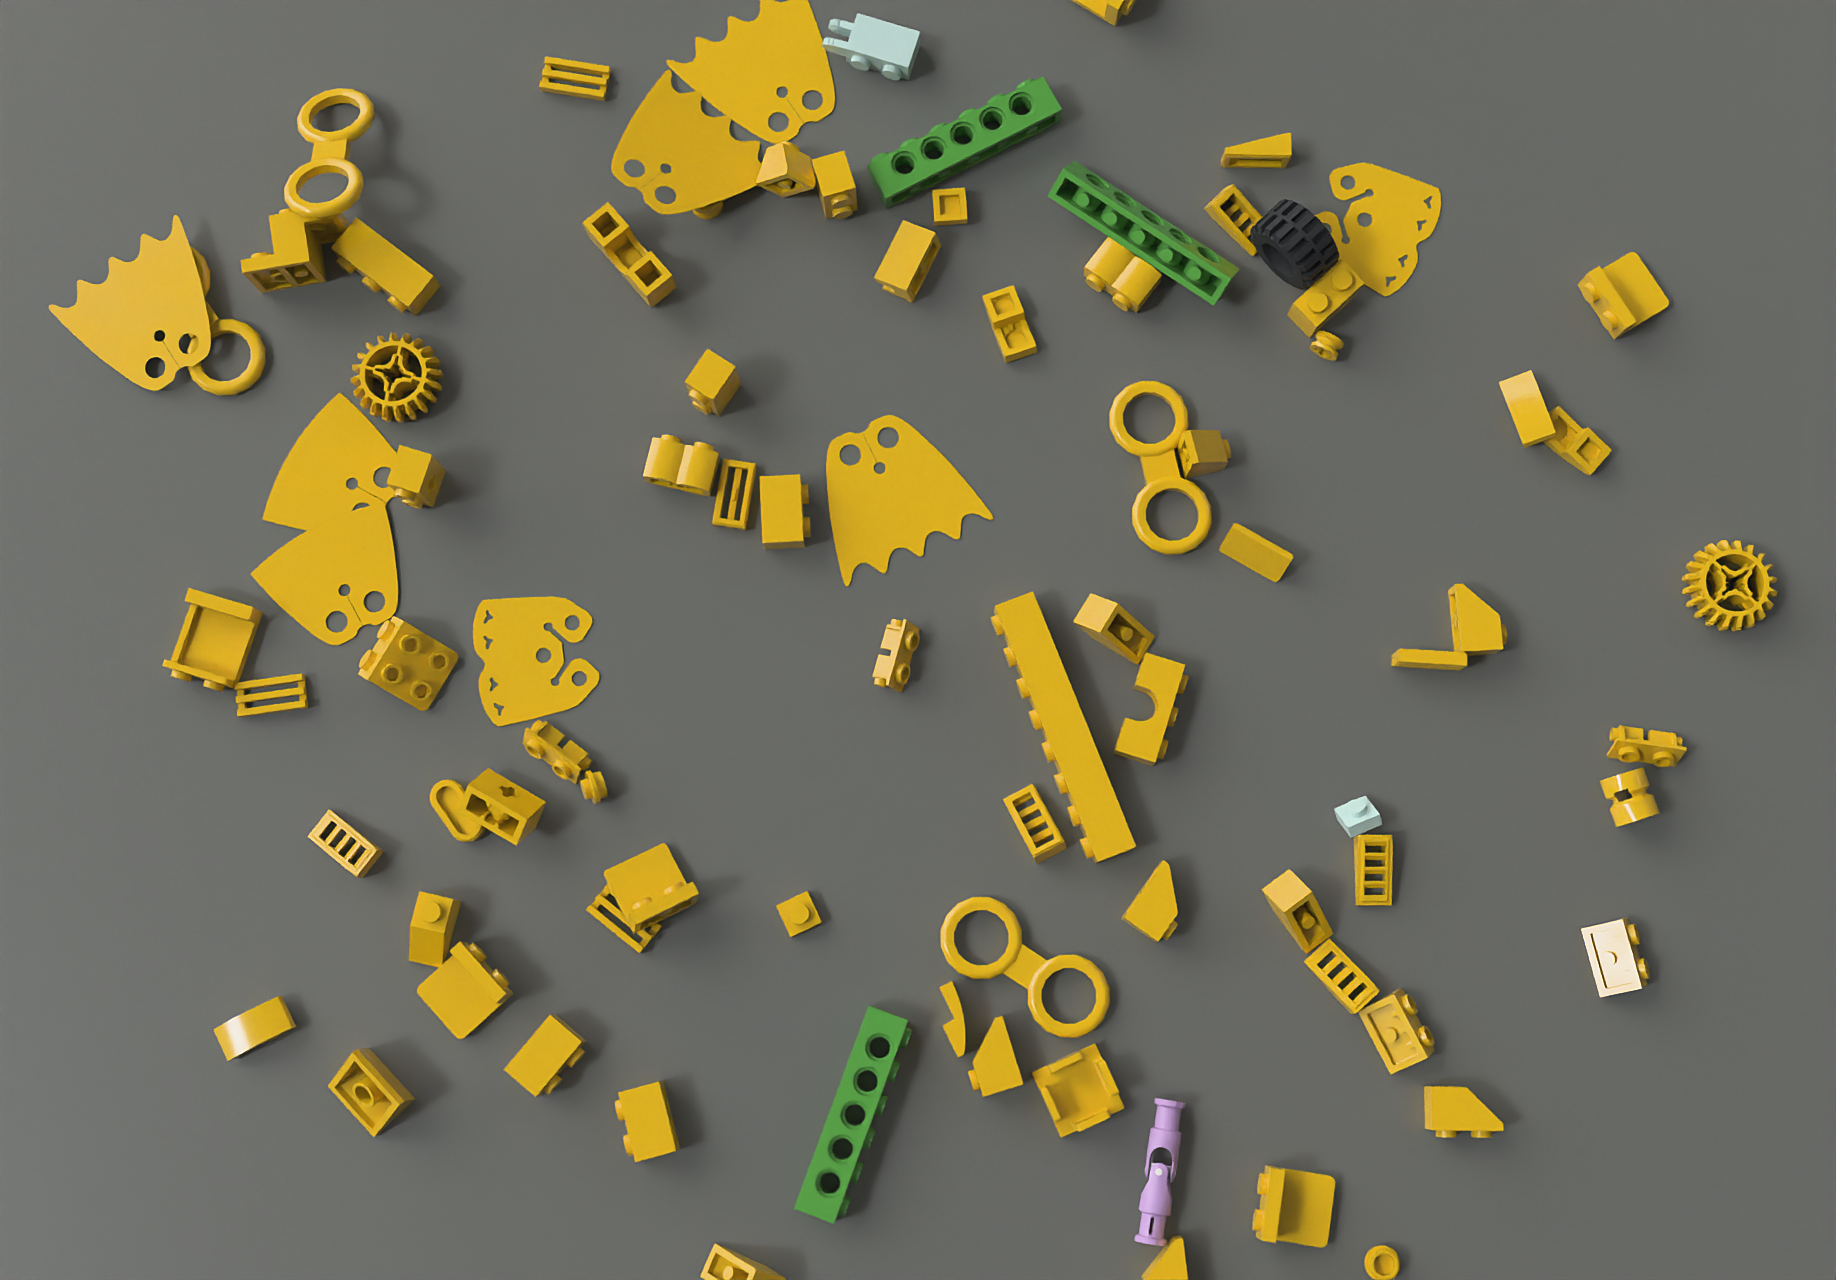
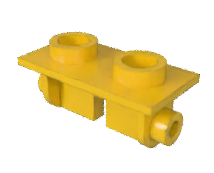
[872,619,920,693]
[522,720,592,785]
[1607,725,1686,767]

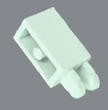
[822,13,920,80]

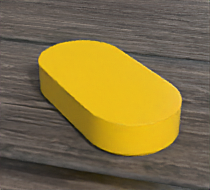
[430,779,485,843]

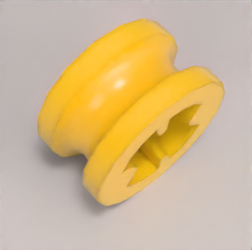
[1309,331,1344,361]

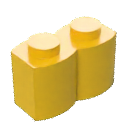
[1083,237,1162,313]
[643,435,720,497]

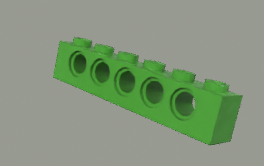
[867,76,1062,210]
[1047,161,1240,306]
[794,1005,913,1224]

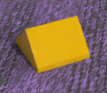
[328,1048,415,1137]

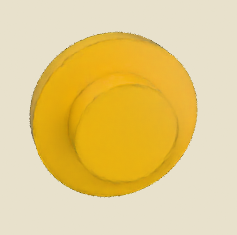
[580,770,608,804]
[1364,1245,1400,1280]

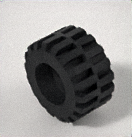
[1250,199,1339,290]

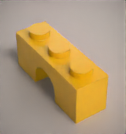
[582,202,677,308]
[1113,652,1188,766]

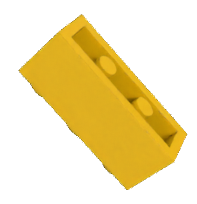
[331,217,440,316]

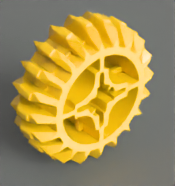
[350,332,443,423]
[1681,540,1778,632]

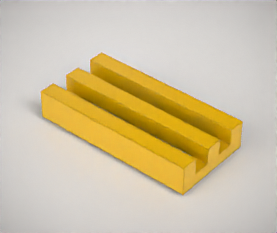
[539,56,611,101]
[712,459,757,531]
[1391,648,1467,671]
[234,673,308,718]
[586,883,662,954]

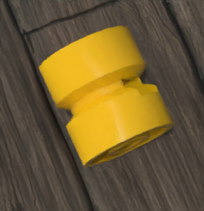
[1599,767,1660,827]

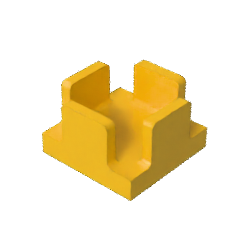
[1031,1043,1125,1138]

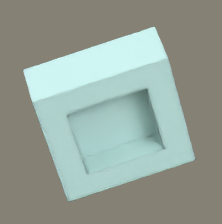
[1334,796,1382,838]

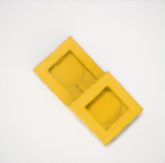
[982,285,1037,363]
[1499,370,1557,448]
[1543,406,1612,475]
[939,981,965,1057]
[213,995,296,1061]

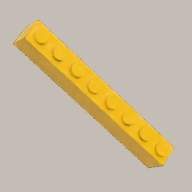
[990,591,1136,864]

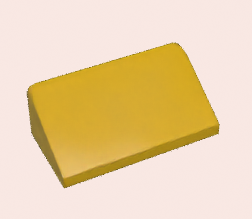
[1219,523,1294,582]

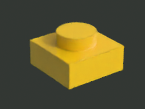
[932,188,968,226]
[776,891,822,937]

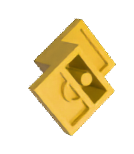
[240,208,350,293]

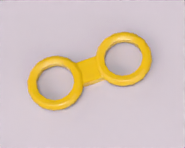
[284,88,375,219]
[187,246,265,396]
[1109,381,1212,555]
[940,897,1110,1038]

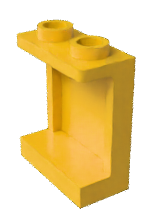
[162,588,263,692]

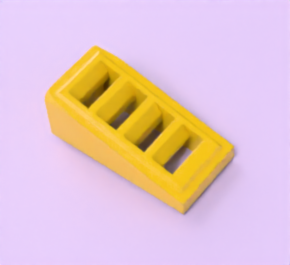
[1221,133,1291,169]
[1204,184,1262,256]
[1003,784,1067,864]
[307,809,384,878]
[1354,835,1393,906]
[1303,938,1380,1014]

